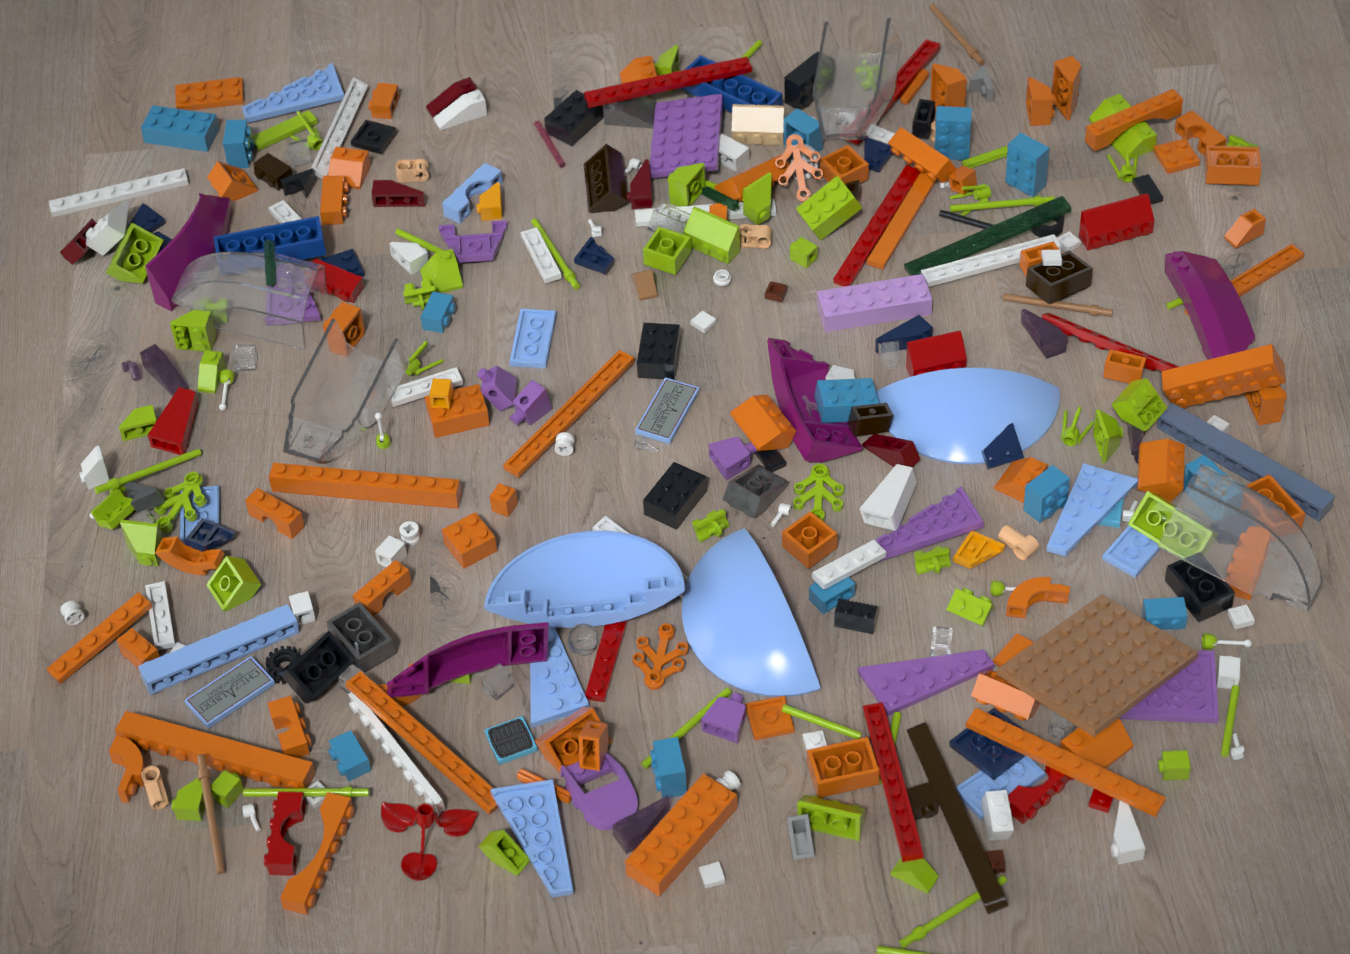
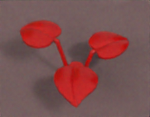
[381,802,477,881]

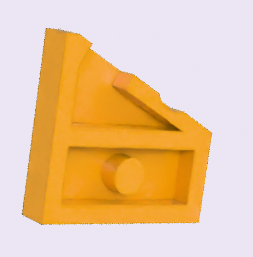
[953,531,1005,569]

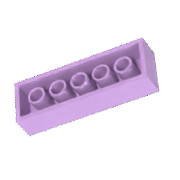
[817,274,932,332]

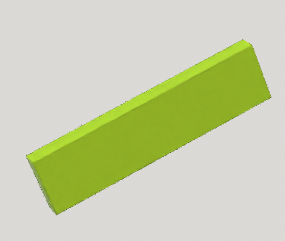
[251,110,318,151]

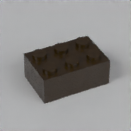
[1026,251,1093,304]

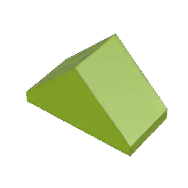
[890,858,939,894]

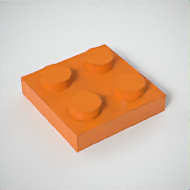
[1153,138,1200,174]

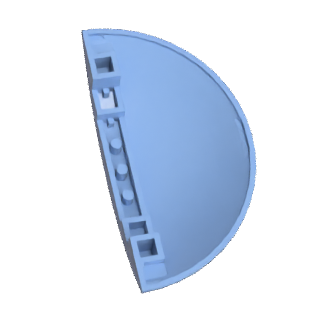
[876,368,1060,464]
[682,528,821,697]
[484,531,685,628]

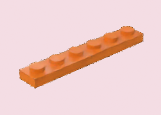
[46,592,153,684]

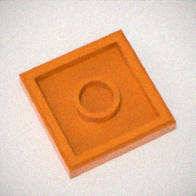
[745,696,794,741]

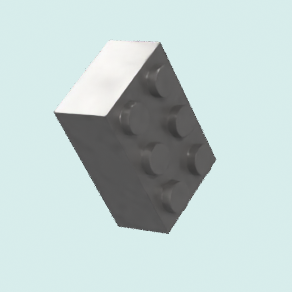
[326,602,395,673]

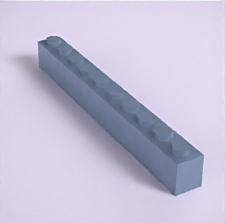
[1157,402,1335,522]

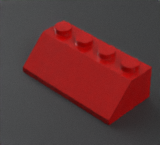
[1079,193,1155,251]

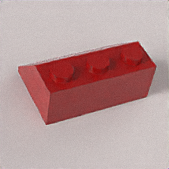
[906,330,967,377]

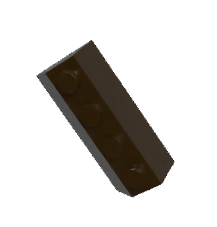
[584,144,627,213]

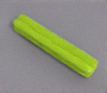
[961,146,1008,168]

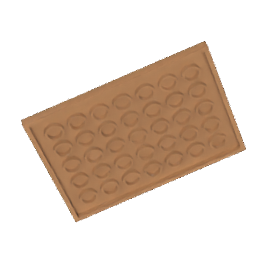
[997,594,1199,737]

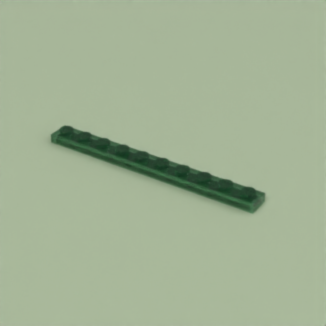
[904,195,1072,276]

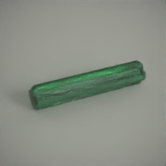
[701,186,739,211]
[264,240,277,287]

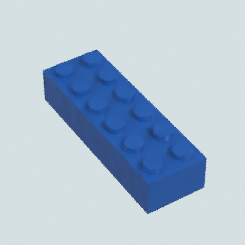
[681,55,783,113]
[214,216,327,276]

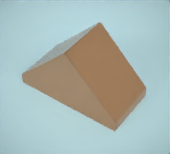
[631,270,657,301]

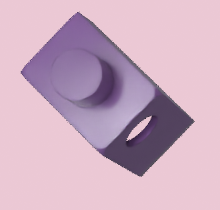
[477,366,517,411]
[509,380,552,426]
[709,437,757,481]
[701,693,746,744]

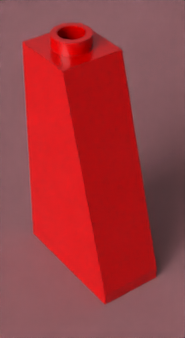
[148,387,199,455]

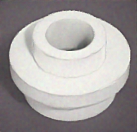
[713,269,731,286]

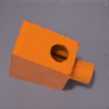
[579,721,608,771]

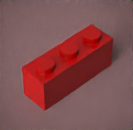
[305,258,364,303]

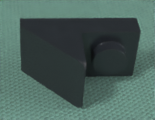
[280,168,316,198]

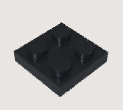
[350,120,397,154]

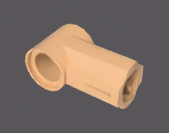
[998,525,1039,560]
[141,766,169,810]

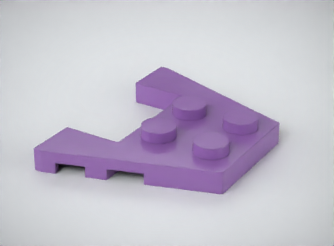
[438,220,507,263]

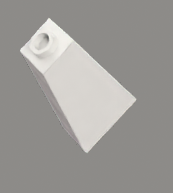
[860,464,917,531]

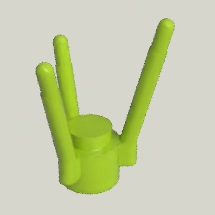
[290,111,324,151]
[1107,145,1138,183]
[949,184,991,216]
[401,341,444,376]
[1060,406,1094,446]

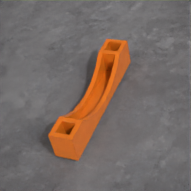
[1085,89,1183,152]
[280,792,355,915]

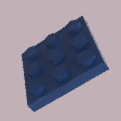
[949,708,1025,780]

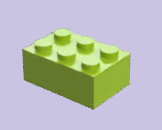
[796,175,863,241]

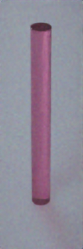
[534,120,566,168]

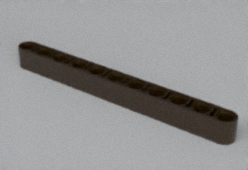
[907,722,1008,915]

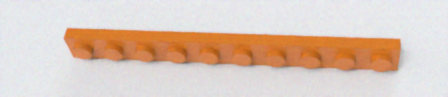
[503,350,634,478]
[346,671,498,815]
[965,708,1166,817]

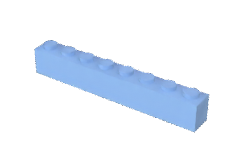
[138,604,299,695]

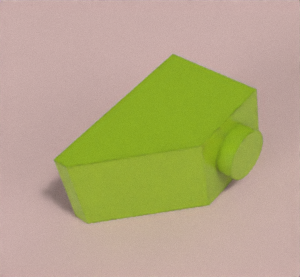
[197,350,226,394]
[119,404,157,441]
[172,778,205,821]
[478,830,530,876]

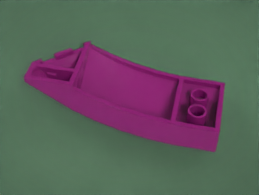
[145,193,233,311]
[1164,251,1255,360]
[767,338,863,462]
[387,622,549,698]

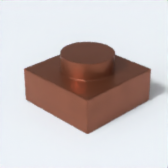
[764,281,787,302]
[984,850,1006,874]

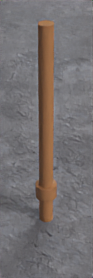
[929,4,985,65]
[1003,293,1113,317]
[197,754,225,874]

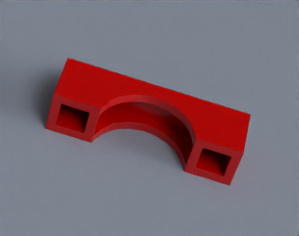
[1008,765,1074,824]
[264,792,306,876]

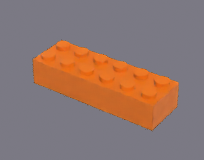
[1162,344,1286,409]
[625,773,738,897]

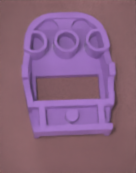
[560,752,639,830]

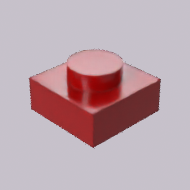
[1088,788,1114,813]

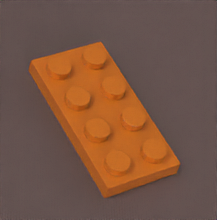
[175,77,244,110]

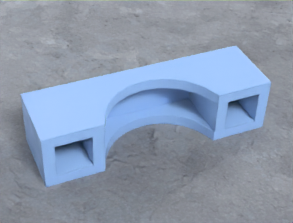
[442,163,503,224]

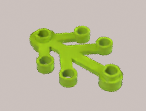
[793,464,844,522]
[154,471,207,533]

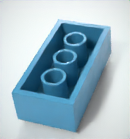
[141,105,219,152]

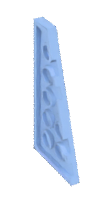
[242,63,344,123]
[1046,463,1138,557]
[530,627,589,728]
[490,779,573,898]

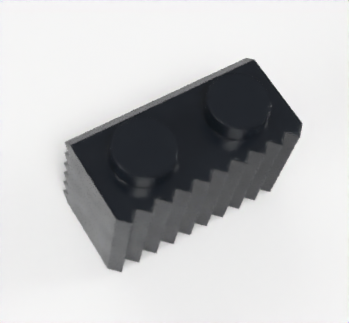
[912,99,935,139]
[834,598,878,634]

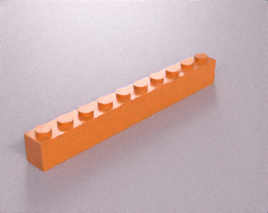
[269,463,462,509]
[115,711,316,788]

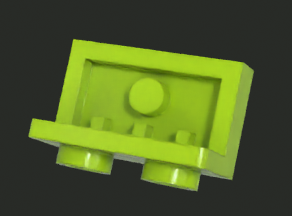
[91,489,134,529]
[946,588,995,627]

